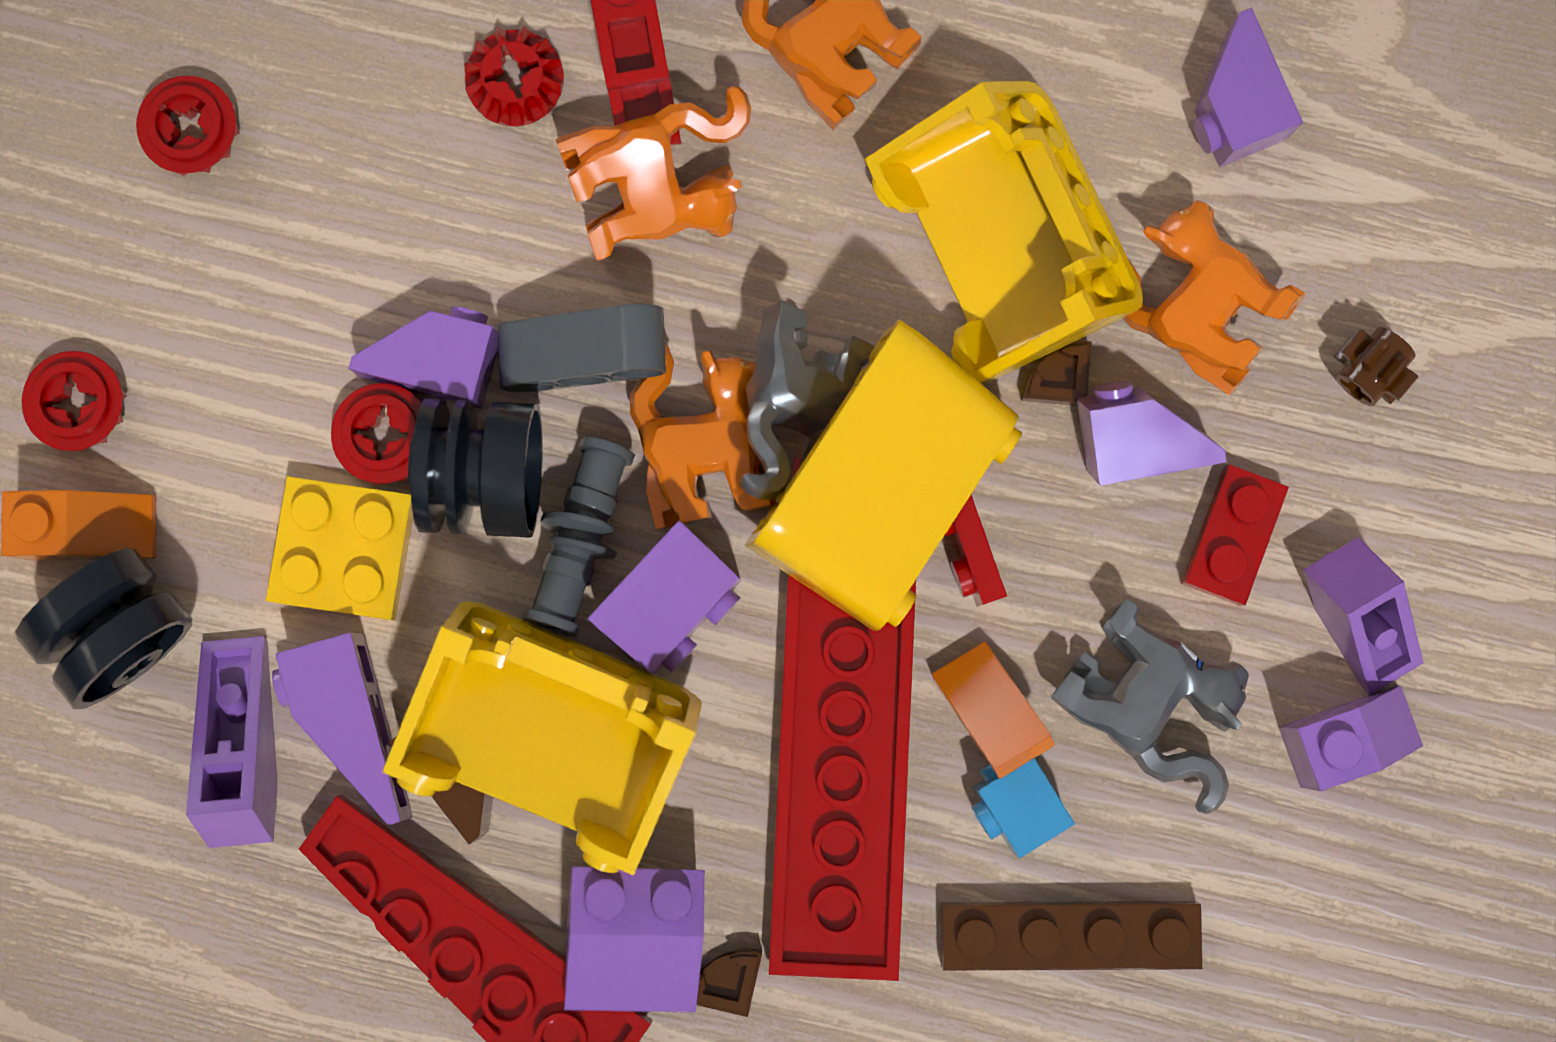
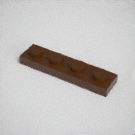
[941,901,1203,971]

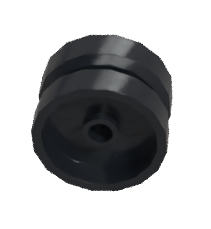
[15,548,193,709]

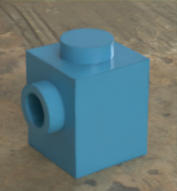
[971,758,1075,859]

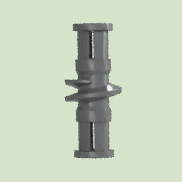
[522,436,635,637]

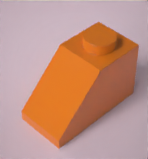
[1,490,156,561]

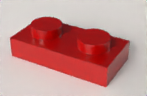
[1181,464,1289,606]
[944,494,1007,607]

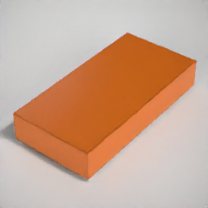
[931,641,1055,780]

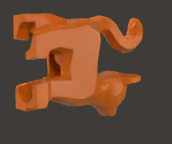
[742,0,922,130]
[556,86,751,261]
[1123,200,1306,395]
[630,344,776,530]

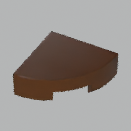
[1021,341,1092,406]
[697,949,763,1017]

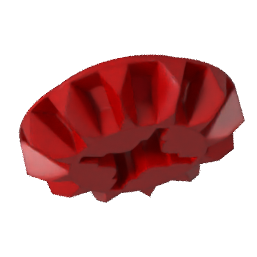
[464,26,564,127]
[136,75,240,177]
[21,351,127,452]
[331,383,422,485]

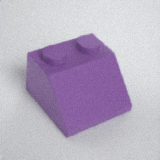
[588,521,741,674]
[564,867,705,1013]

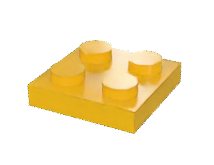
[266,476,413,621]

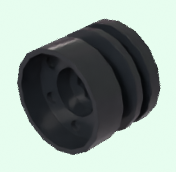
[408,398,543,538]

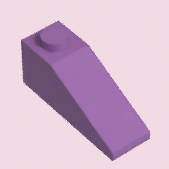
[272,632,413,825]
[186,636,277,848]

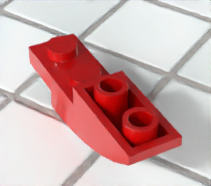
[591,0,682,146]

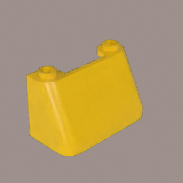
[864,81,1143,385]
[744,319,1022,631]
[382,601,702,876]

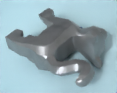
[741,300,875,500]
[1050,599,1249,814]

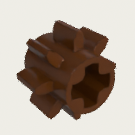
[1334,327,1418,406]

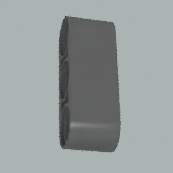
[498,304,666,392]

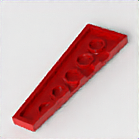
[299,795,653,1042]

